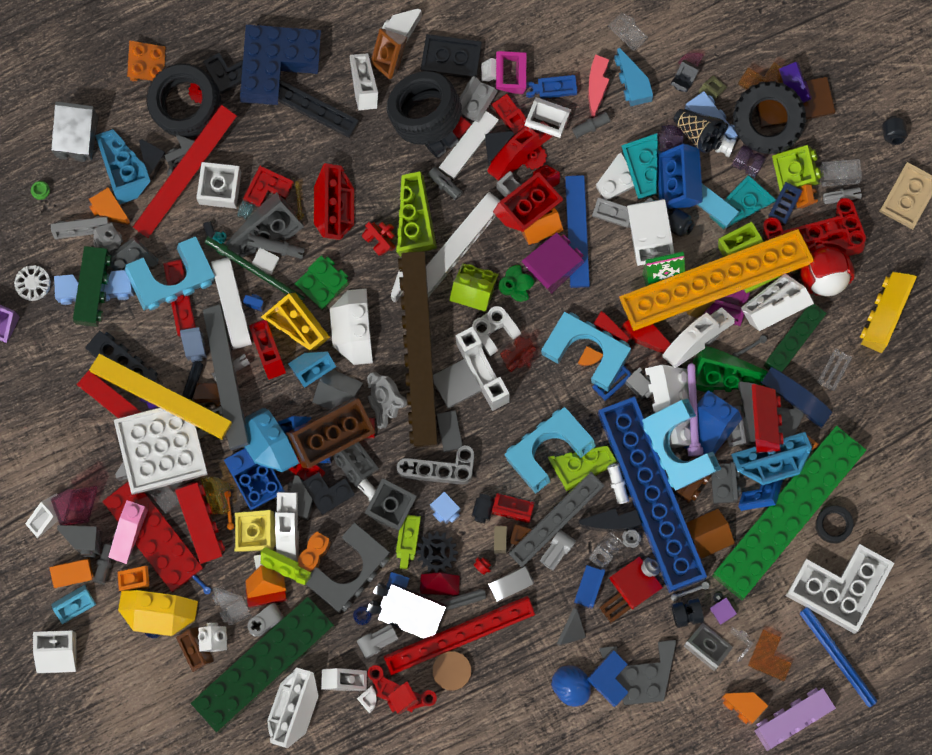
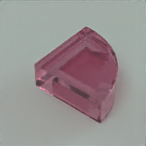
[678,52,704,66]

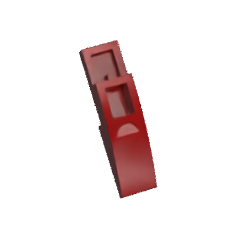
[487,121,553,181]

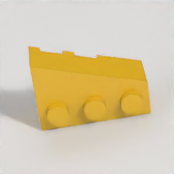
[261,293,330,350]

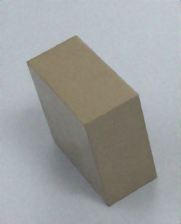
[494,526,507,554]

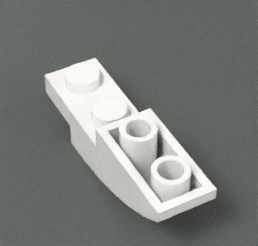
[663,308,735,368]
[275,492,299,562]

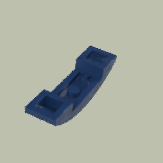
[760,367,832,428]

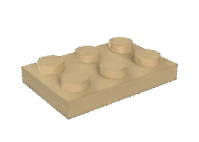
[879,162,932,230]

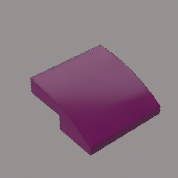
[704,290,750,326]

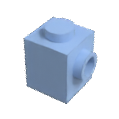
[430,492,460,524]

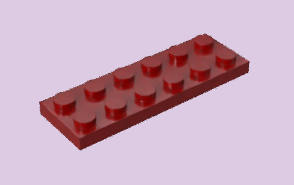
[102,482,204,592]

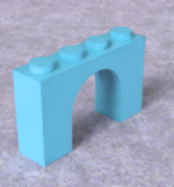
[125,237,215,311]
[541,312,631,391]
[642,399,721,491]
[504,407,596,494]

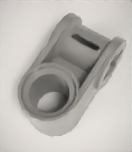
[248,603,285,637]

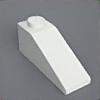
[350,53,378,110]

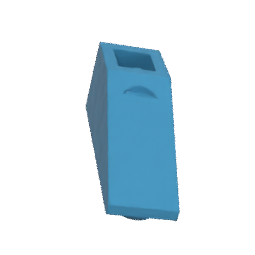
[614,48,653,107]

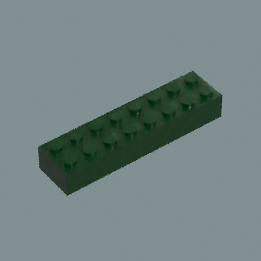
[190,597,335,734]

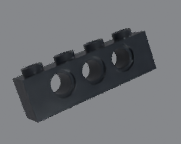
[85,330,160,383]

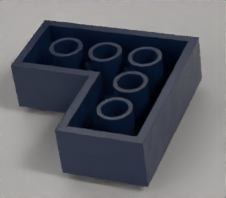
[240,25,321,105]

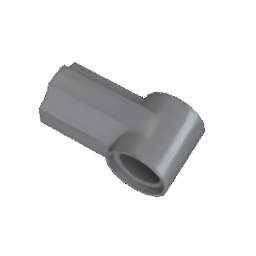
[540,530,576,571]
[356,624,399,659]

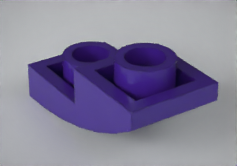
[779,62,812,103]

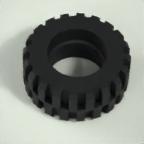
[733,81,806,154]

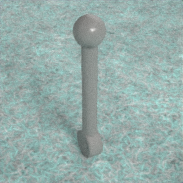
[671,582,709,601]

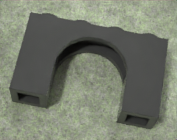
[306,523,390,614]

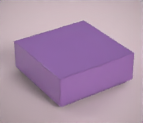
[710,598,737,625]

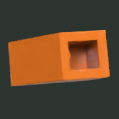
[722,692,768,724]

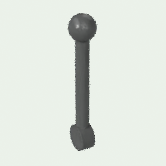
[732,335,767,358]

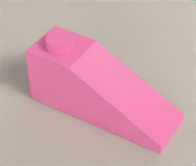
[109,500,148,564]

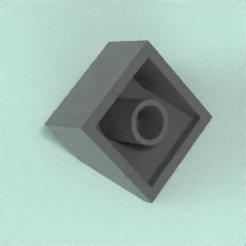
[57,525,103,558]

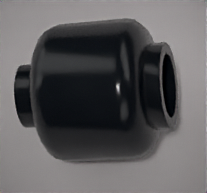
[882,116,908,145]
[668,209,694,237]

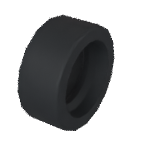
[815,506,854,543]

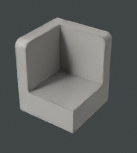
[497,171,520,197]

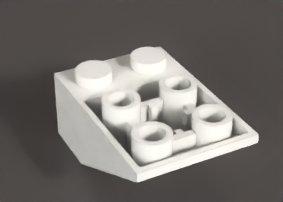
[627,199,674,266]

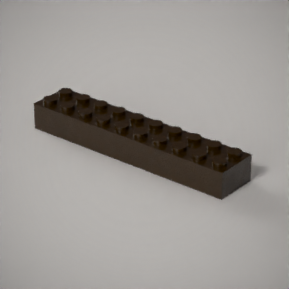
[398,251,438,448]

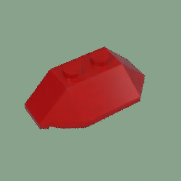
[314,163,354,240]

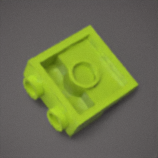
[772,145,822,192]

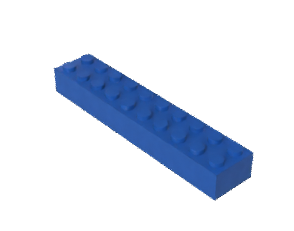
[598,397,707,593]

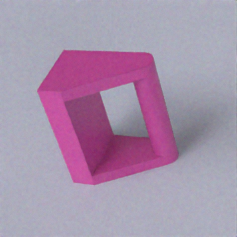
[496,51,526,94]

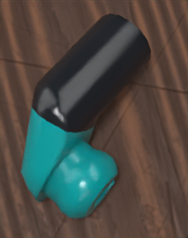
[203,221,227,244]

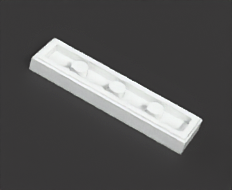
[439,111,499,179]

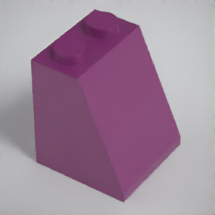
[521,233,585,294]

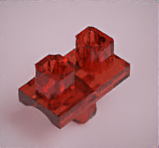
[500,336,536,372]

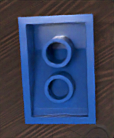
[683,390,742,457]

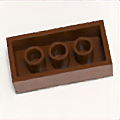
[286,398,375,468]

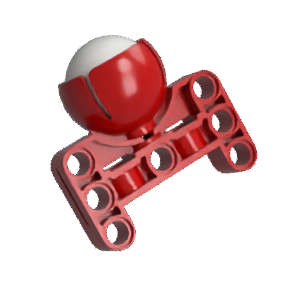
[763,198,866,296]

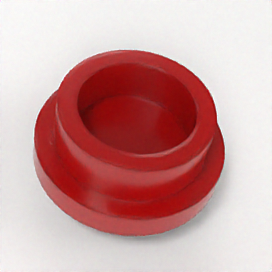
[473,557,492,575]

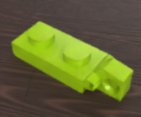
[396,515,421,570]
[260,547,311,585]

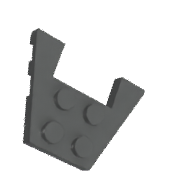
[738,382,813,443]
[599,640,676,705]

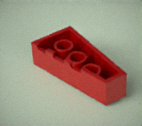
[175,480,225,564]

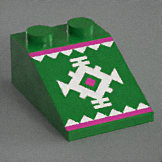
[643,252,685,286]

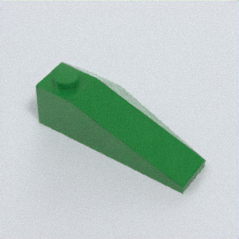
[693,346,768,392]

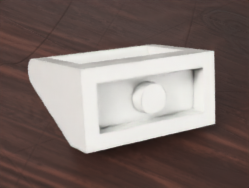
[525,97,571,138]

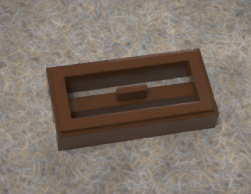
[599,593,631,624]

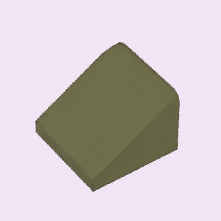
[699,76,727,101]

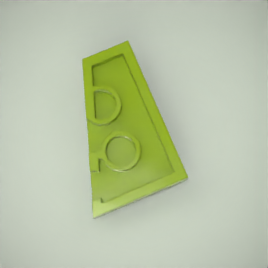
[548,446,617,491]

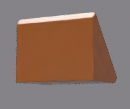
[370,28,408,79]
[686,509,735,559]

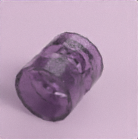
[731,145,767,179]

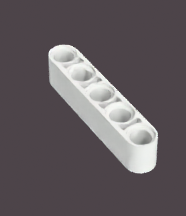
[211,257,252,349]

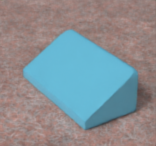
[51,585,96,624]

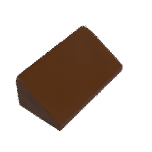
[176,627,214,672]

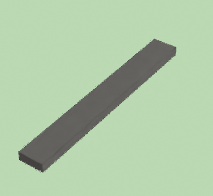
[203,304,250,450]

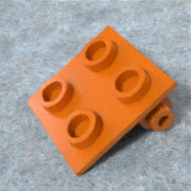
[127,41,165,81]

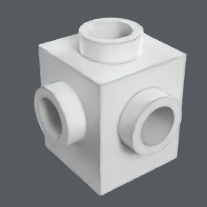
[198,623,227,652]

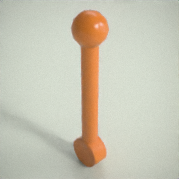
[223,490,235,530]

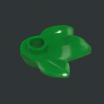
[499,265,535,302]

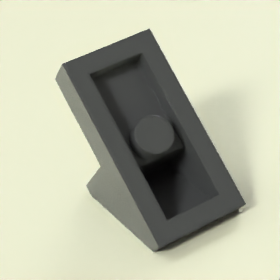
[164,135,194,167]

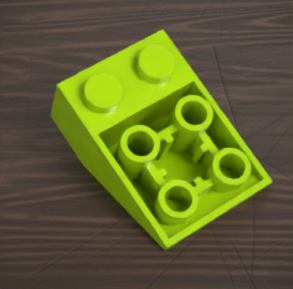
[718,222,780,294]

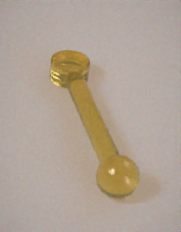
[295,181,304,219]

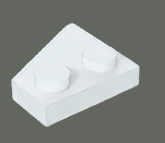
[596,153,634,201]

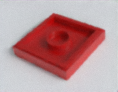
[609,556,663,610]

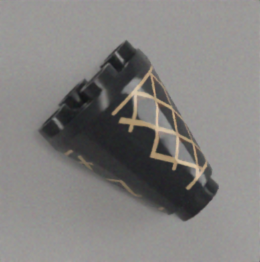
[673,109,728,154]

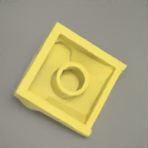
[235,510,276,552]

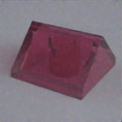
[51,485,98,526]

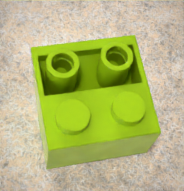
[449,263,499,312]

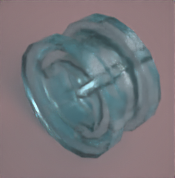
[237,201,253,220]

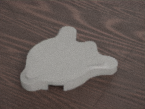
[367,372,407,429]

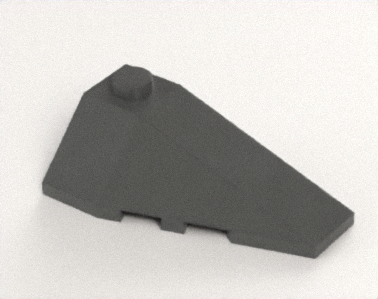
[225,192,304,258]

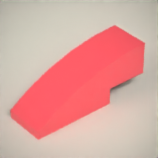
[588,54,609,118]

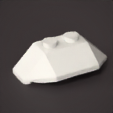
[330,289,373,365]
[267,667,318,748]

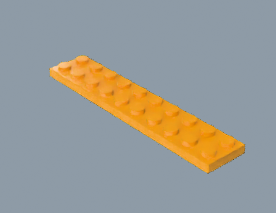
[619,229,813,331]

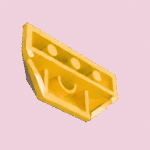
[118,590,198,636]

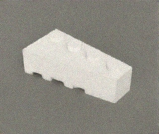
[645,365,691,448]

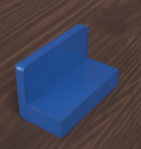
[574,565,605,609]

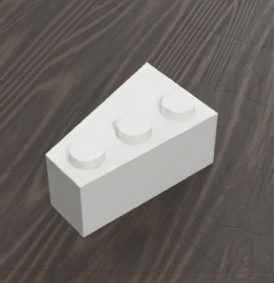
[741,274,814,331]

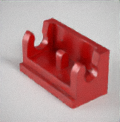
[492,493,535,523]

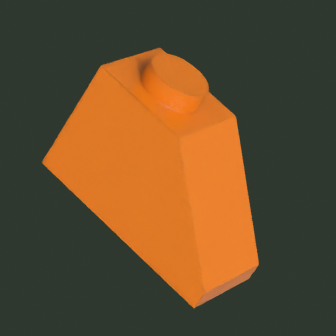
[89,188,130,225]

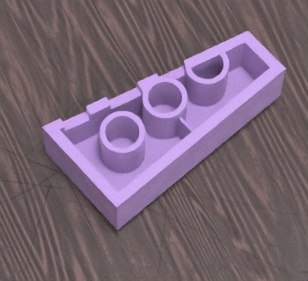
[754,688,836,751]

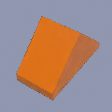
[245,565,286,598]

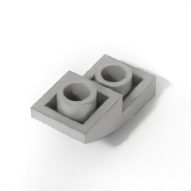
[489,566,534,601]

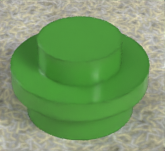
[31,181,50,200]

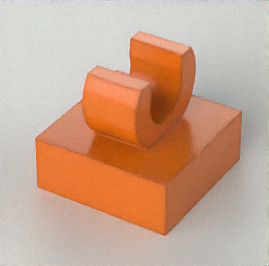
[795,184,818,208]

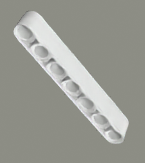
[426,192,500,297]

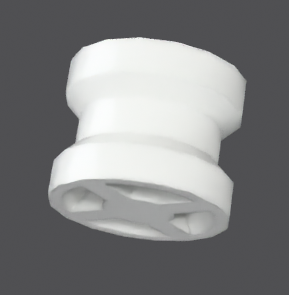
[715,135,736,157]

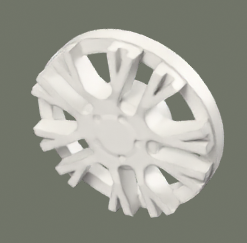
[14,265,51,301]

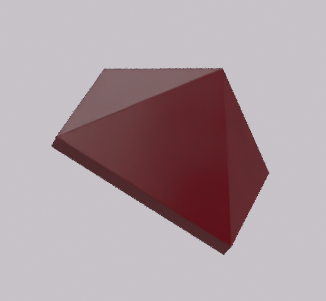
[420,573,460,596]

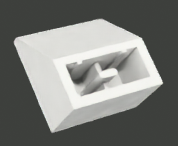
[33,631,76,673]

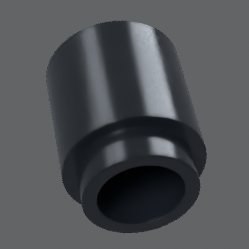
[471,494,494,524]

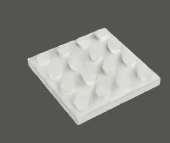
[114,408,208,495]

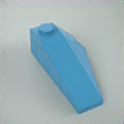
[95,129,150,205]

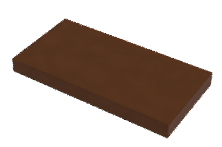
[756,77,835,128]

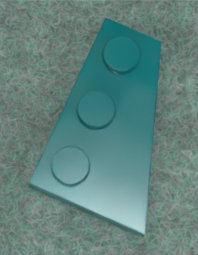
[621,133,658,200]
[709,175,776,229]

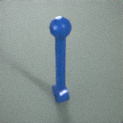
[192,575,212,594]

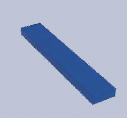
[565,176,589,288]

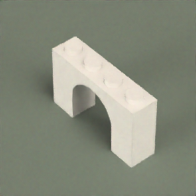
[456,326,509,411]

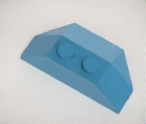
[244,408,299,472]
[731,432,812,485]

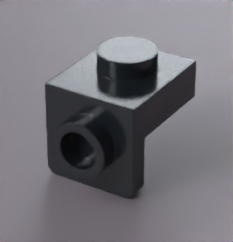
[671,60,700,92]

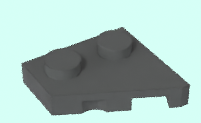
[110,237,159,271]

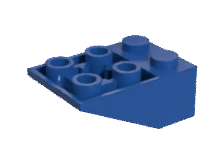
[224,449,285,510]

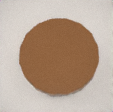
[433,651,471,691]

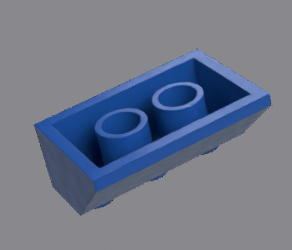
[658,144,703,209]

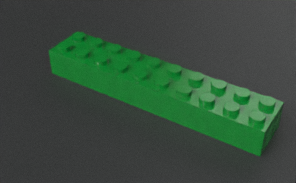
[712,426,867,601]

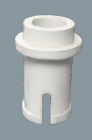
[358,478,376,501]

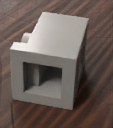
[625,367,653,400]

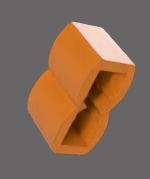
[297,532,330,572]

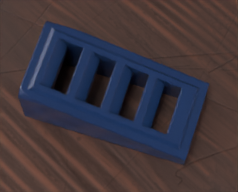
[768,182,803,226]

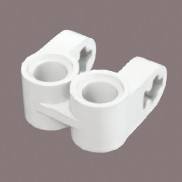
[472,306,521,356]

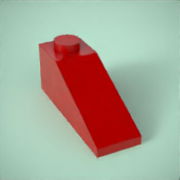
[249,320,286,380]
[622,320,671,354]
[387,681,419,715]

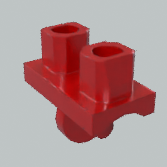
[361,222,396,256]

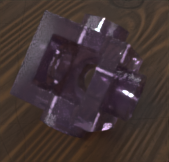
[657,125,684,152]

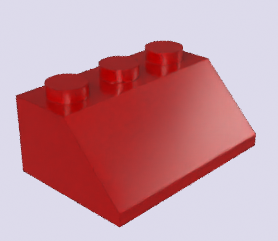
[493,172,564,232]
[751,384,784,453]

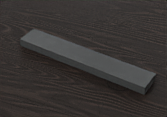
[508,472,605,567]

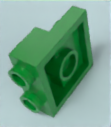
[295,256,349,311]

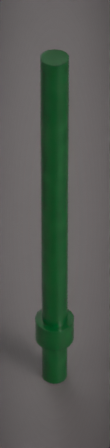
[205,236,305,302]

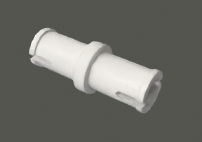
[607,463,629,504]

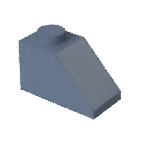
[180,327,207,362]

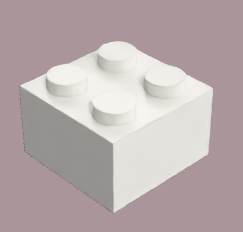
[196,162,242,209]

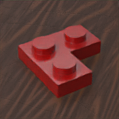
[243,166,294,207]

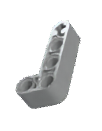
[397,446,474,485]

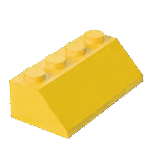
[860,272,917,353]

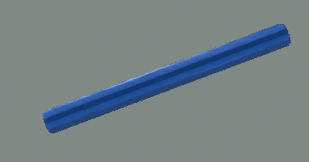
[800,607,877,707]

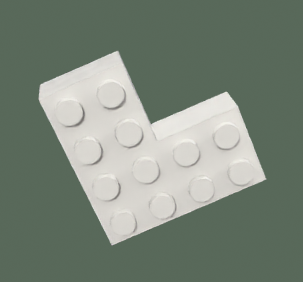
[786,544,894,634]

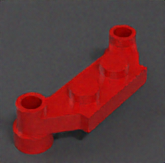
[368,665,437,713]

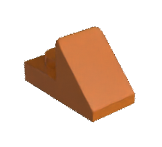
[118,566,150,591]

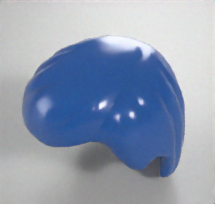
[551,665,591,707]

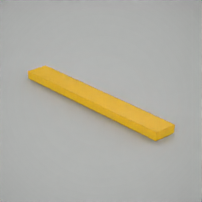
[89,354,232,440]

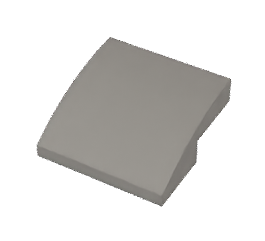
[433,359,482,409]

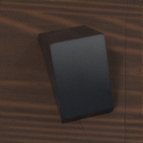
[485,131,514,166]
[139,139,166,180]

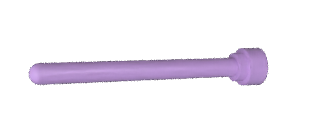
[687,363,703,456]

